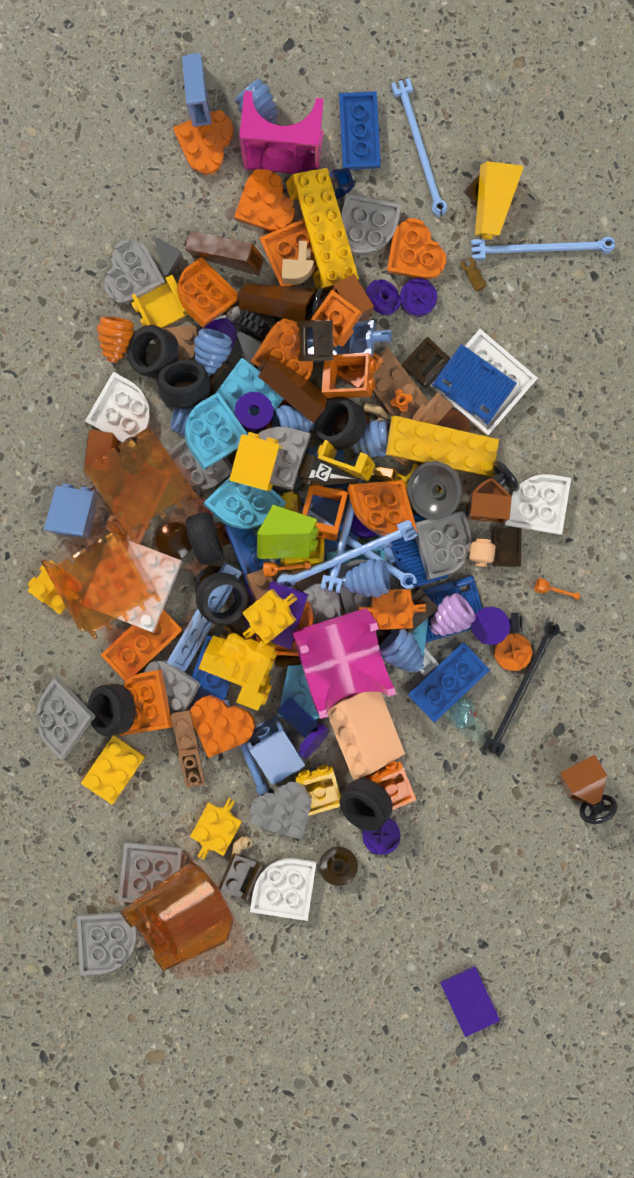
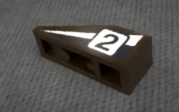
[297,454,360,486]

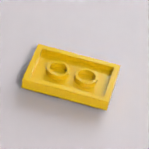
[81,735,146,805]

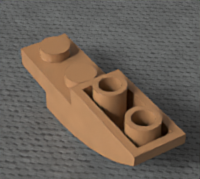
[392,392,453,467]
[171,710,205,788]

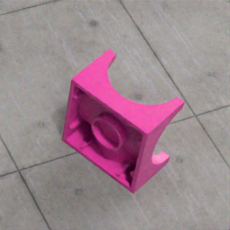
[239,90,324,174]
[292,608,396,719]

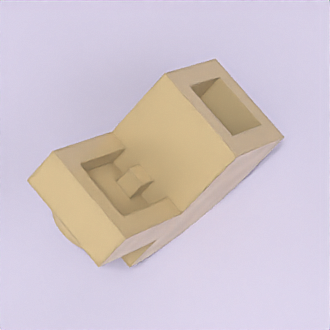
[282,241,314,284]

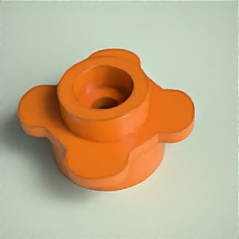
[390,389,413,412]

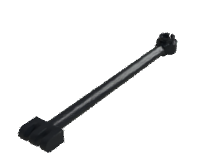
[482,622,560,757]

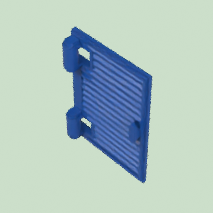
[431,344,517,425]
[391,514,449,589]
[423,576,483,643]

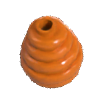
[97,316,135,363]

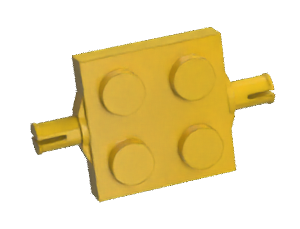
[243,589,297,644]
[190,798,242,860]

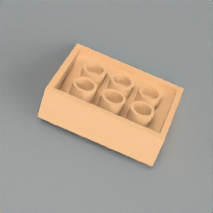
[328,692,405,780]

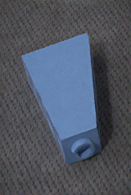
[182,53,212,127]

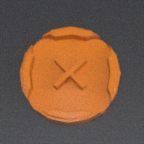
[494,633,532,671]

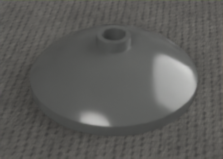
[407,461,462,520]

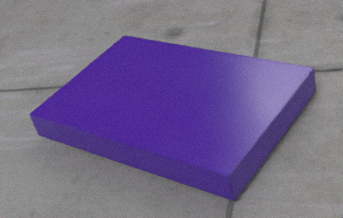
[254,581,309,649]
[440,966,500,1037]

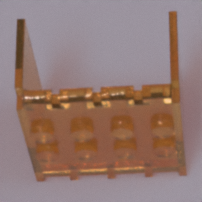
[83,428,197,540]
[41,521,161,640]

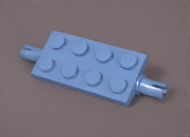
[307,320,392,363]

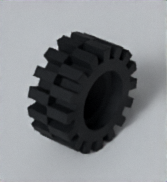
[236,310,272,342]

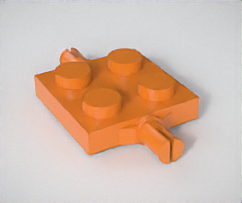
[359,589,426,630]

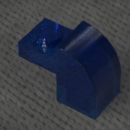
[329,168,355,200]

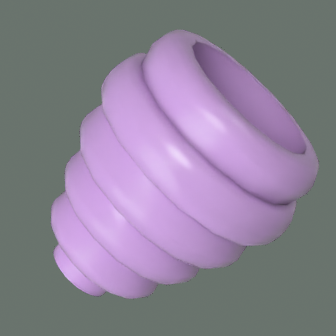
[429,593,476,636]

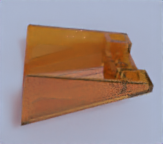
[120,861,234,971]

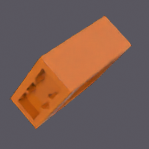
[322,353,377,399]
[302,484,348,542]

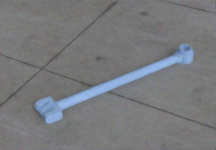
[391,78,447,217]
[471,237,615,261]
[320,456,363,593]
[300,497,417,589]
[277,520,417,588]

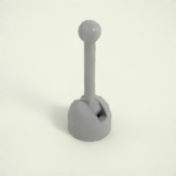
[195,306,240,325]

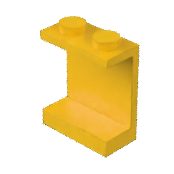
[131,275,189,328]
[229,432,283,491]
[317,440,376,482]

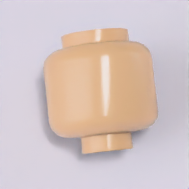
[469,539,495,567]

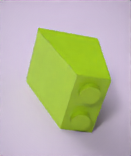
[257,505,319,559]

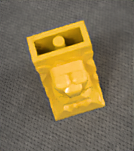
[198,633,278,711]

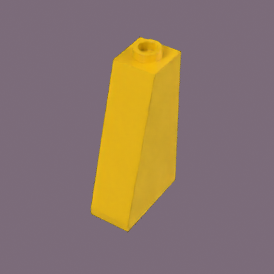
[475,161,523,240]

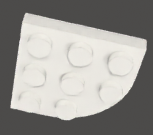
[85,372,150,449]
[504,474,571,535]
[250,858,316,921]

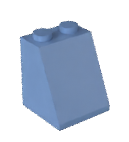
[44,484,97,539]
[246,715,305,785]

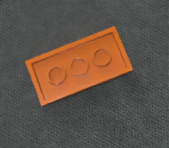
[101,609,183,682]

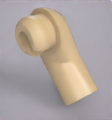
[364,403,389,421]
[231,836,253,857]

